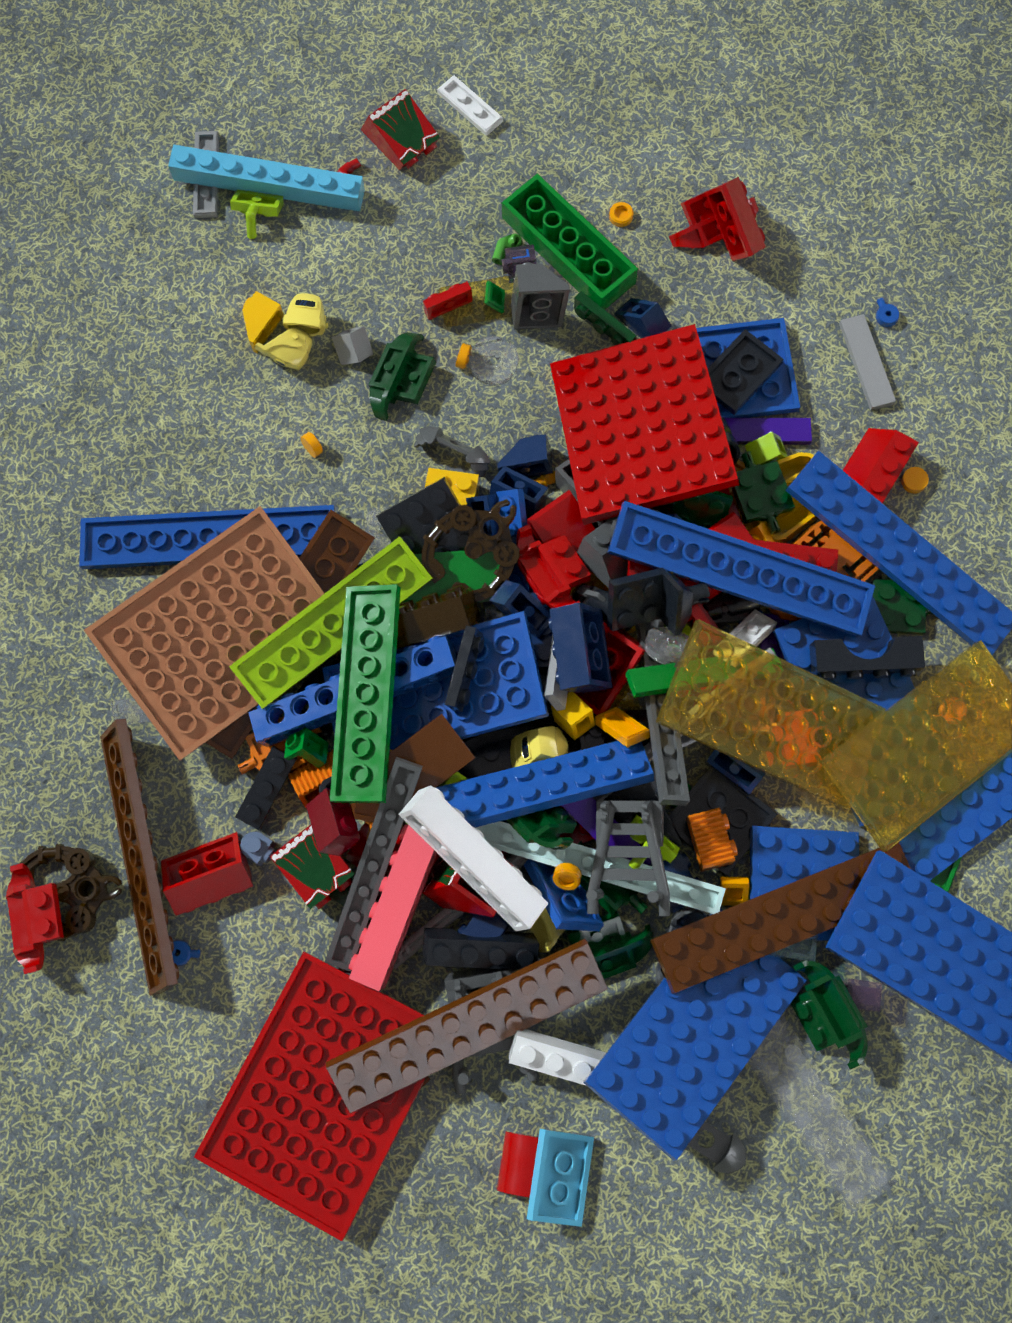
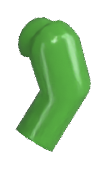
[492,234,522,265]

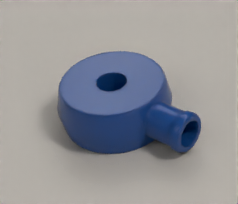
[876,298,899,327]
[172,940,201,966]

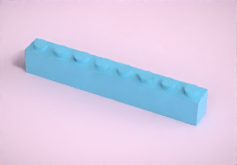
[168,144,365,211]

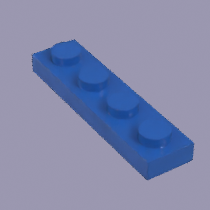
[496,489,534,593]

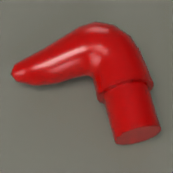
[338,158,361,174]

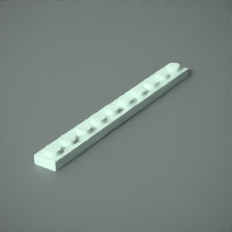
[476,821,726,914]

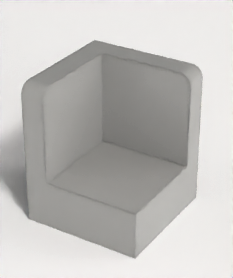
[332,326,373,365]

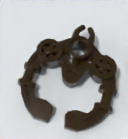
[422,500,520,602]
[20,844,122,943]

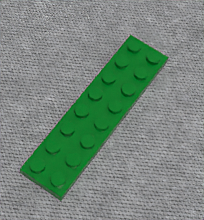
[330,584,401,803]

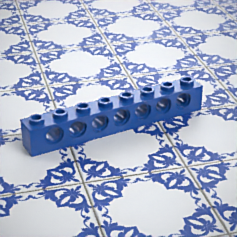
[248,636,458,747]

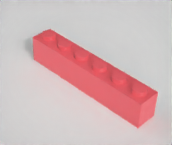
[349,824,438,991]

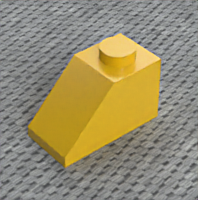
[242,291,284,353]

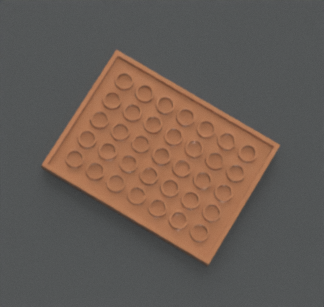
[84,506,325,761]

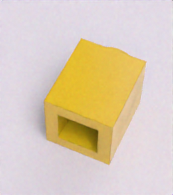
[551,692,595,741]

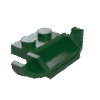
[368,332,437,421]
[506,806,577,850]
[565,911,654,979]
[790,960,868,1069]

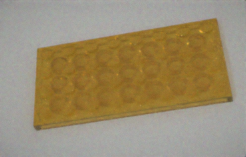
[656,620,886,809]
[820,640,1012,852]

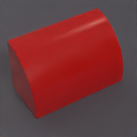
[497,1131,539,1198]

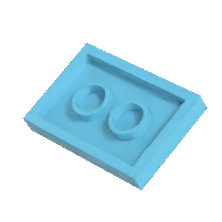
[526,1129,594,1227]

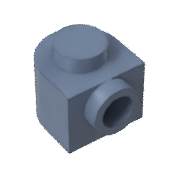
[240,832,276,867]

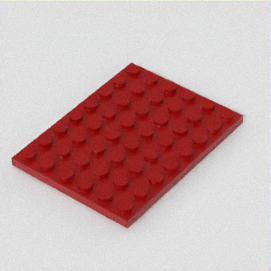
[550,324,739,525]
[194,951,426,1241]

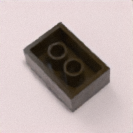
[397,585,481,649]

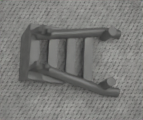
[586,801,670,916]
[445,968,539,1094]

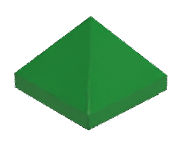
[483,281,505,313]

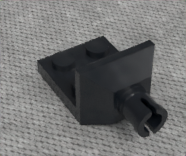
[607,567,710,636]

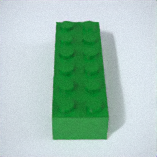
[501,173,638,310]

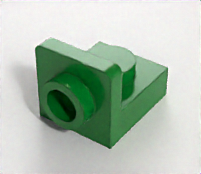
[284,727,329,768]

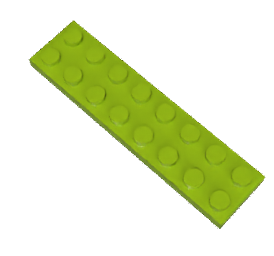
[229,537,433,709]

